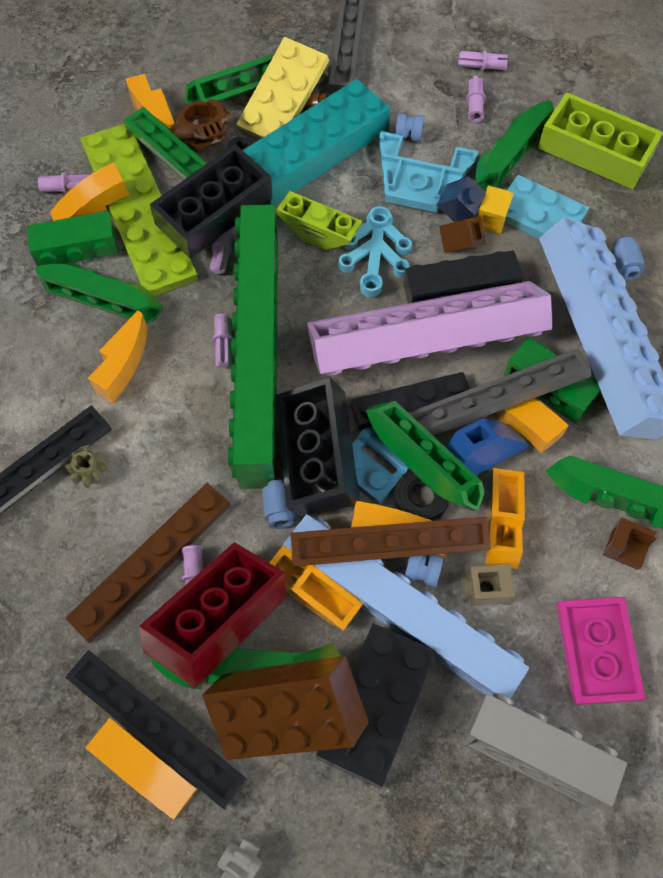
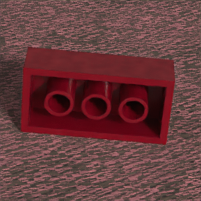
[139,542,286,689]

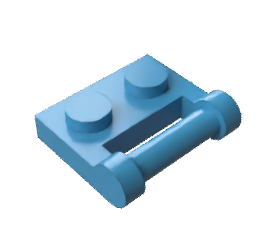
[352,427,411,505]

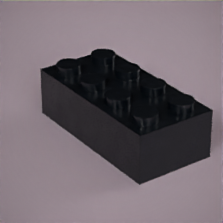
[150,144,273,259]
[275,377,360,518]
[316,623,437,790]

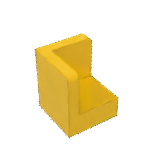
[478,185,514,234]

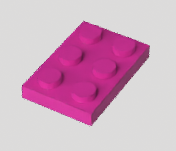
[556,597,646,706]

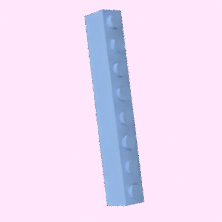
[283,514,530,699]

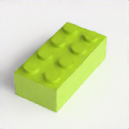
[538,92,663,189]

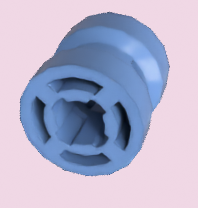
[396,113,424,142]
[405,554,444,588]

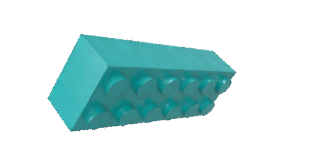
[243,79,391,205]

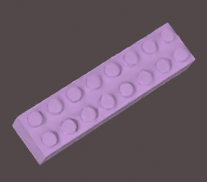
[307,281,552,375]

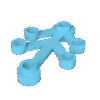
[339,206,412,298]

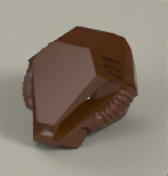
[174,99,231,152]

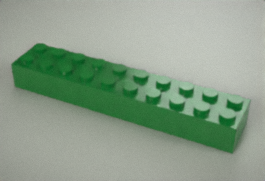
[228,205,278,489]

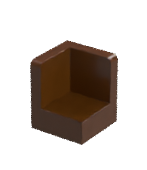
[439,217,486,253]
[603,517,658,570]

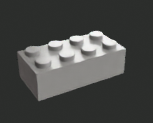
[461,693,627,810]

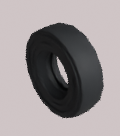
[394,470,449,521]

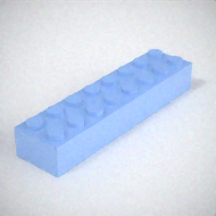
[539,217,663,440]

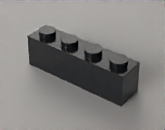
[403,250,523,304]

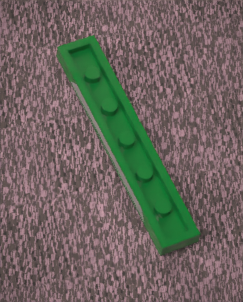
[123,107,207,180]

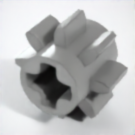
[217,838,264,878]

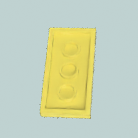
[236,37,329,139]

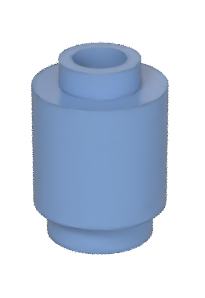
[611,237,646,280]
[262,480,296,529]

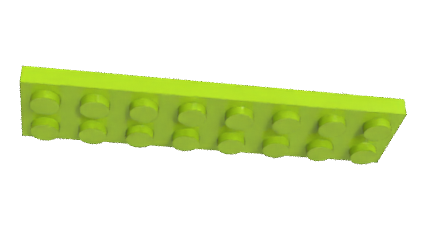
[80,124,199,296]

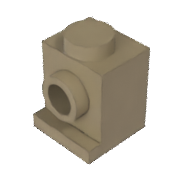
[462,564,515,606]

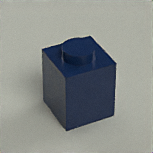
[436,176,486,222]

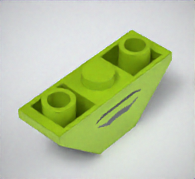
[276,191,362,251]

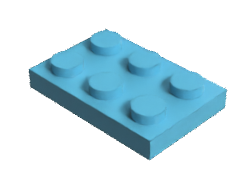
[505,175,590,239]

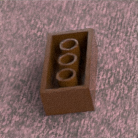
[202,655,369,760]

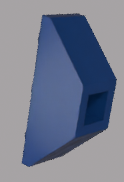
[446,418,528,475]

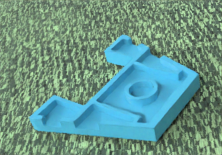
[379,131,479,213]

